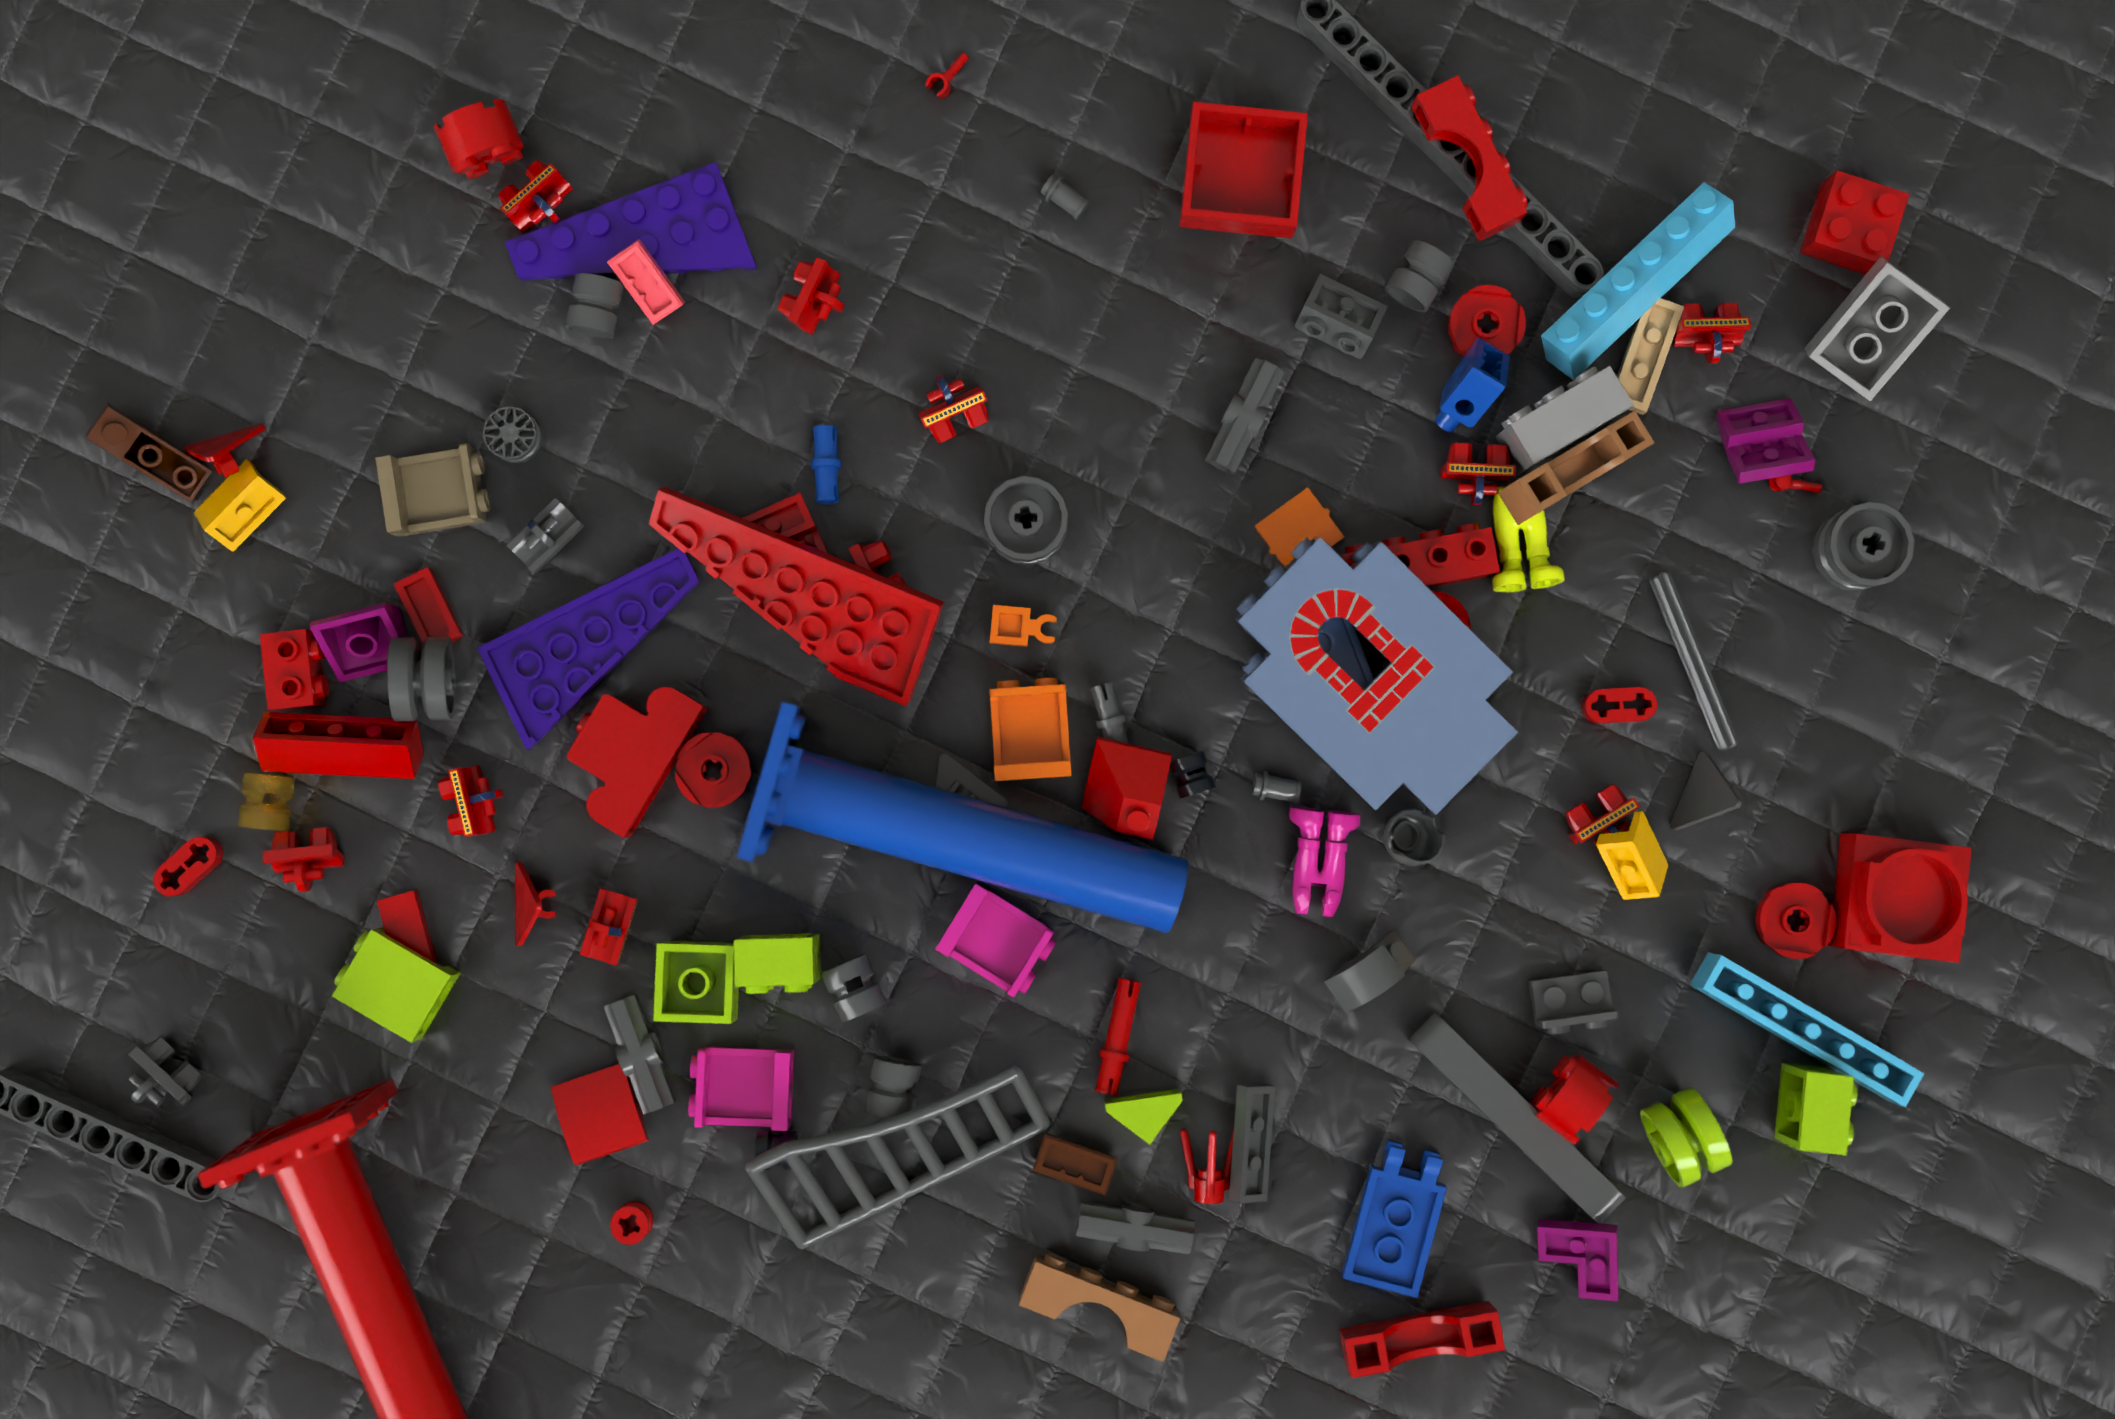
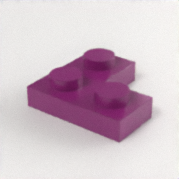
[1537,1219,1619,1301]

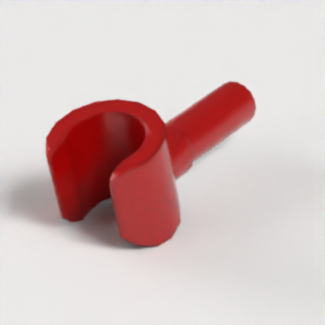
[926,52,969,99]
[1769,475,1822,493]

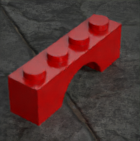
[1411,75,1528,242]
[1339,1301,1505,1378]

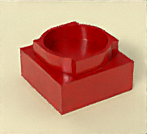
[1179,102,1308,238]
[1828,833,1972,963]

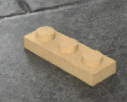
[1617,298,1684,415]

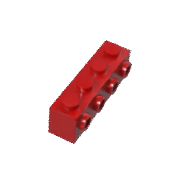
[1340,523,1500,588]
[252,712,424,779]

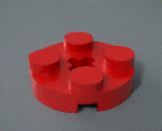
[1448,285,1526,356]
[675,732,753,808]
[1755,882,1837,959]

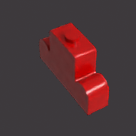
[567,687,709,838]

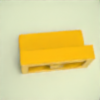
[194,459,286,552]
[1596,811,1668,900]

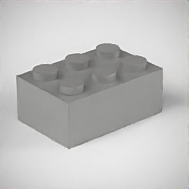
[1804,256,1950,401]
[1495,366,1634,475]

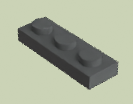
[1229,1084,1275,1203]

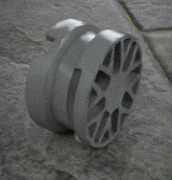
[483,406,543,464]

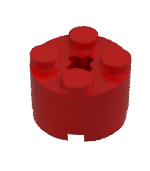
[434,99,524,179]
[1529,1054,1619,1144]

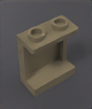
[375,443,490,537]

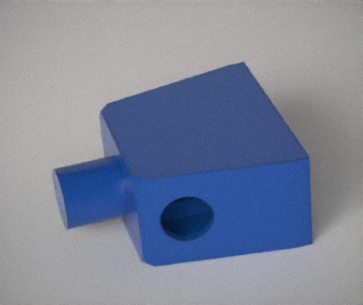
[1435,337,1510,432]

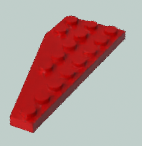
[649,486,944,707]

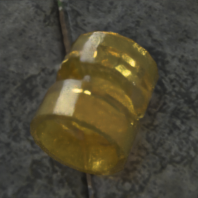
[237,772,296,831]

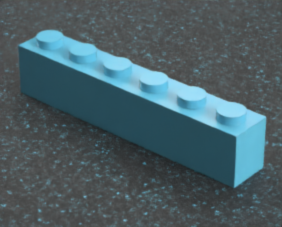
[1541,182,1735,380]
[1690,952,1924,1107]

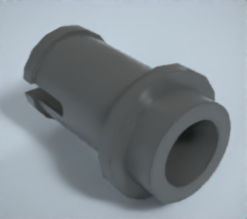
[1040,174,1090,220]
[1251,770,1301,803]

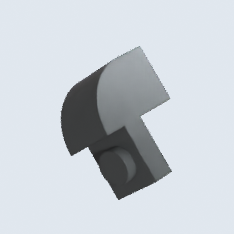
[1324,930,1416,1013]

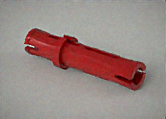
[1094,977,1142,1096]

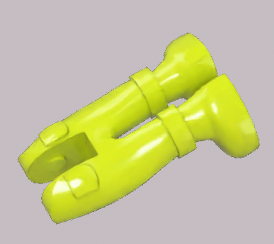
[1491,486,1565,592]

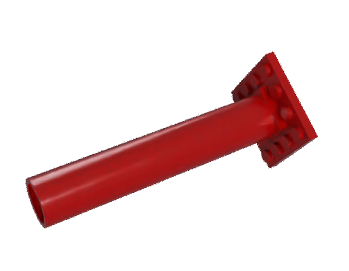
[197,1078,469,1419]

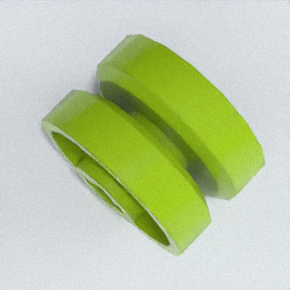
[1640,1087,1733,1188]

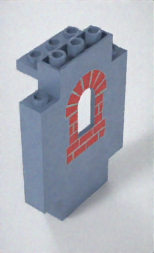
[1235,536,1518,815]

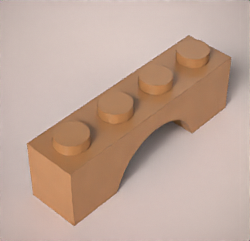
[1498,410,1655,525]
[1019,1253,1180,1362]

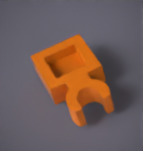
[989,605,1057,647]

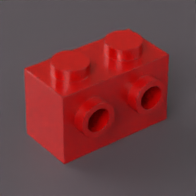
[260,629,329,712]

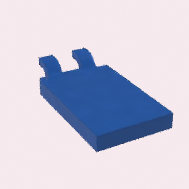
[1341,1139,1447,1298]

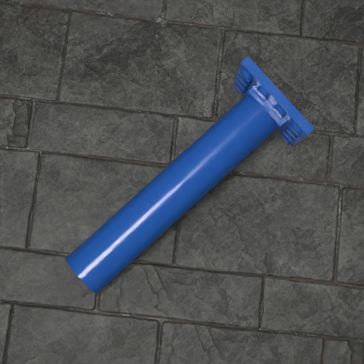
[737,702,1188,933]

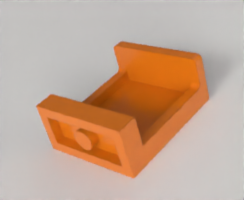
[989,678,1072,781]

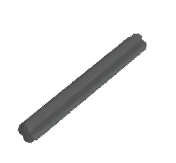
[1649,571,1739,750]

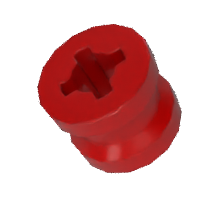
[610,1201,654,1245]

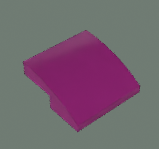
[1716,398,1815,484]

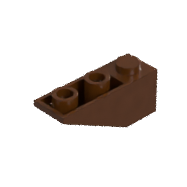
[86,402,212,502]

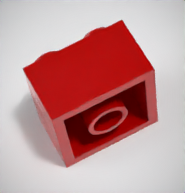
[1799,170,1910,275]

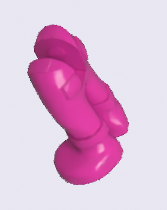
[1289,806,1360,917]

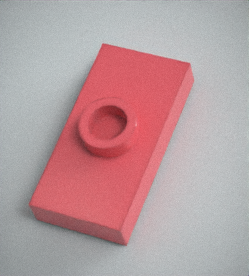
[607,239,685,325]

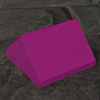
[309,603,408,683]

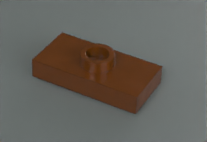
[1033,1132,1118,1195]

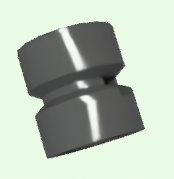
[1385,240,1454,313]
[565,273,624,339]
[820,953,887,1023]
[864,1056,923,1118]

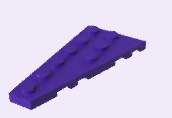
[505,162,758,281]
[477,549,701,751]

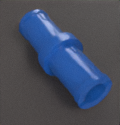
[811,425,841,504]

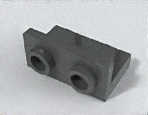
[1295,274,1388,359]
[1528,970,1619,1034]

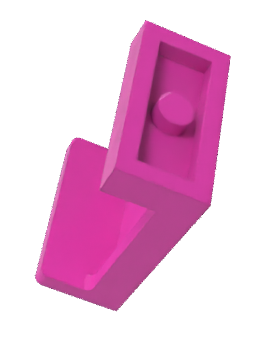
[935,883,1056,998]
[688,1046,795,1131]

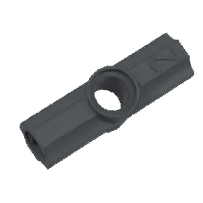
[1205,358,1285,475]
[604,994,676,1115]
[1076,1201,1195,1255]

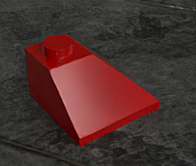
[1081,736,1172,840]

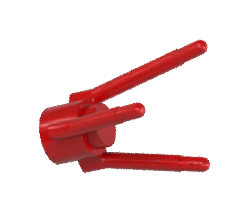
[1180,1129,1234,1204]

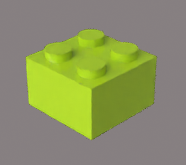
[734,933,822,994]
[653,940,739,1024]
[1774,1063,1857,1156]

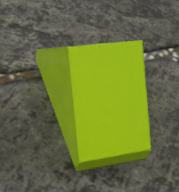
[1104,1088,1183,1145]

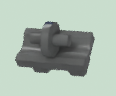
[507,498,584,574]
[128,1037,202,1106]

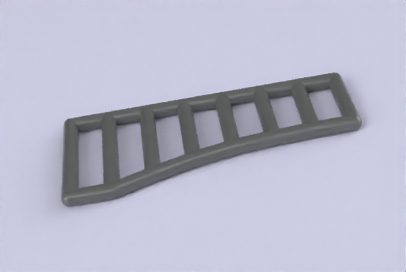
[745,1064,1051,1249]

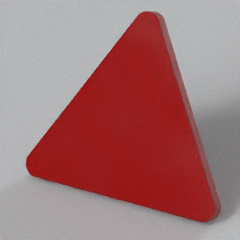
[183,424,265,477]
[515,862,556,946]

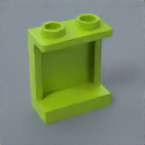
[332,927,460,1043]

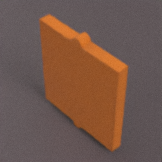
[1254,487,1344,568]

